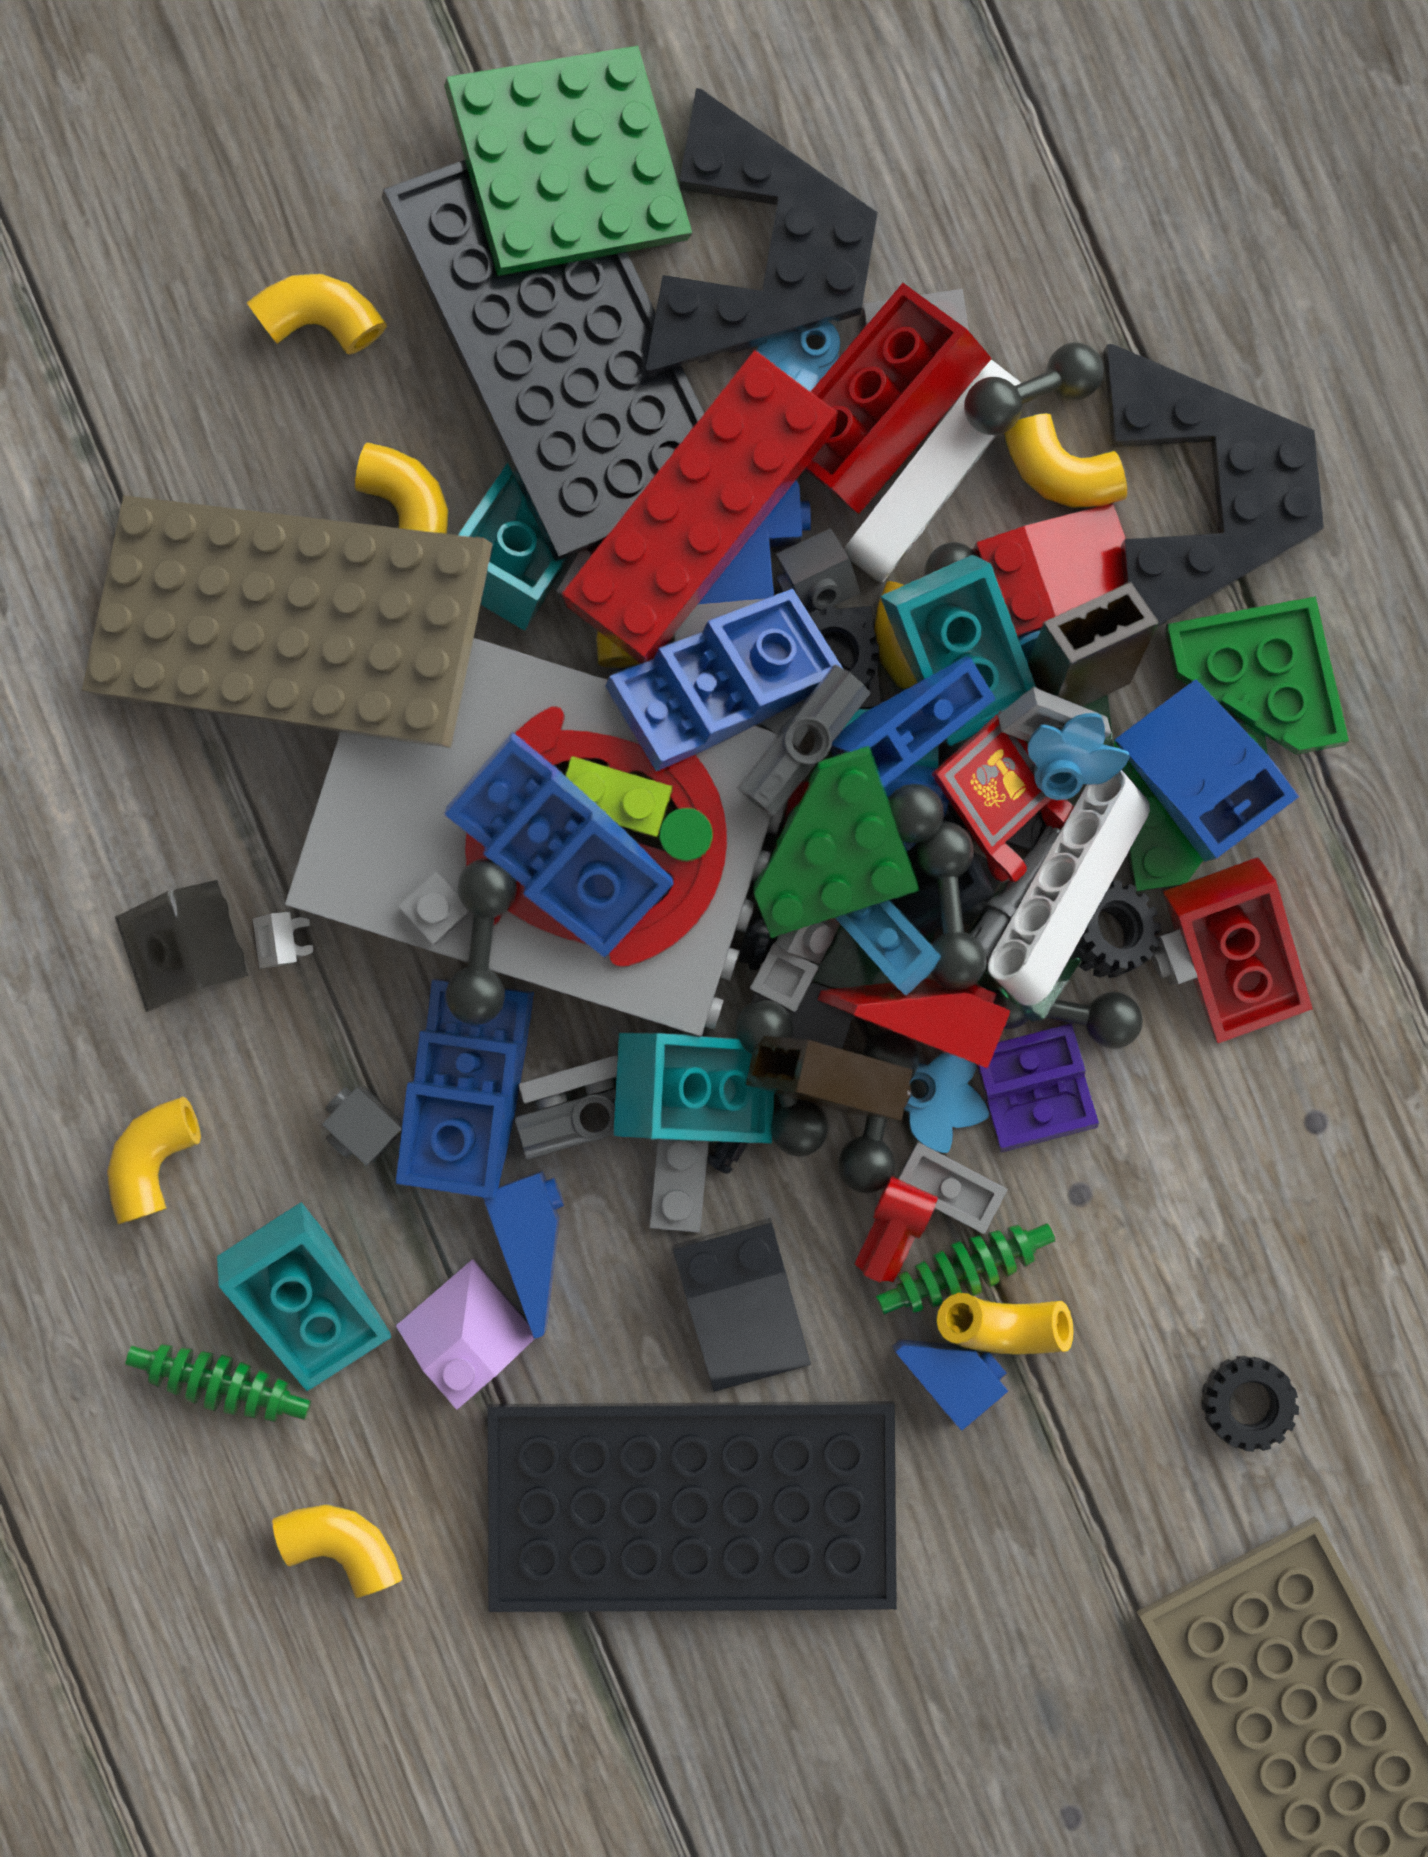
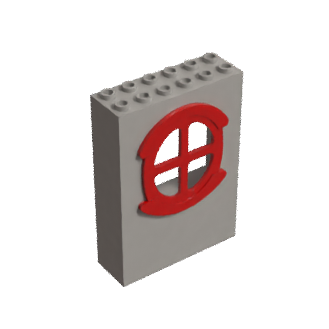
[285,638,795,1036]

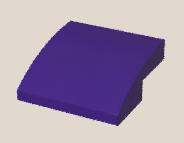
[977,1023,1099,1153]

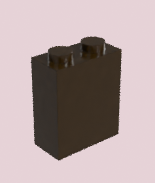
[1028,582,1159,707]
[745,1036,913,1120]

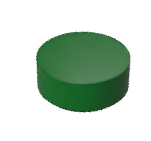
[660,808,712,861]

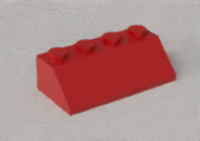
[805,283,992,514]

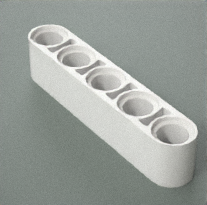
[844,360,1021,584]
[988,770,1150,1005]

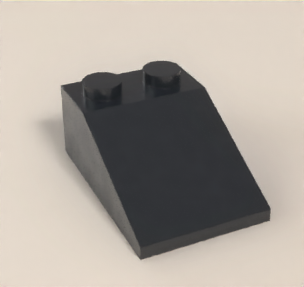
[673,1218,811,1392]

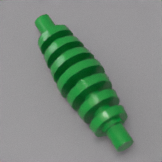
[876,1223,1056,1315]
[125,1344,311,1422]

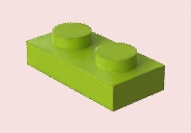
[566,756,672,838]

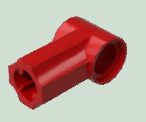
[854,1176,938,1283]

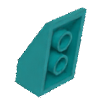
[458,462,569,631]
[880,555,1036,746]
[614,1033,774,1144]
[217,1202,391,1391]

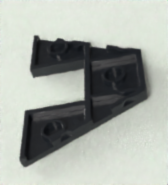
[646,88,878,378]
[1104,344,1324,628]

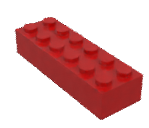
[562,350,837,664]

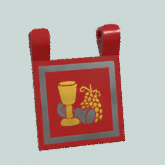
[931,711,1074,882]

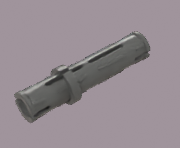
[970,826,1061,964]

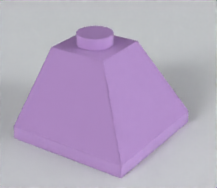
[396,1259,534,1410]

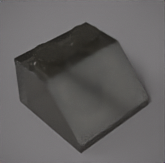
[115,880,249,1012]

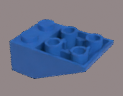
[1114,679,1299,862]

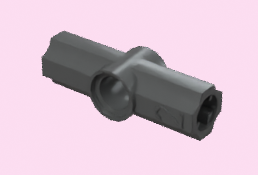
[737,664,871,816]
[514,1088,616,1160]

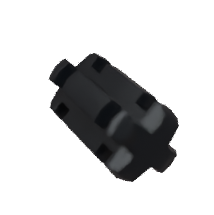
[738,917,775,970]
[707,1141,749,1174]

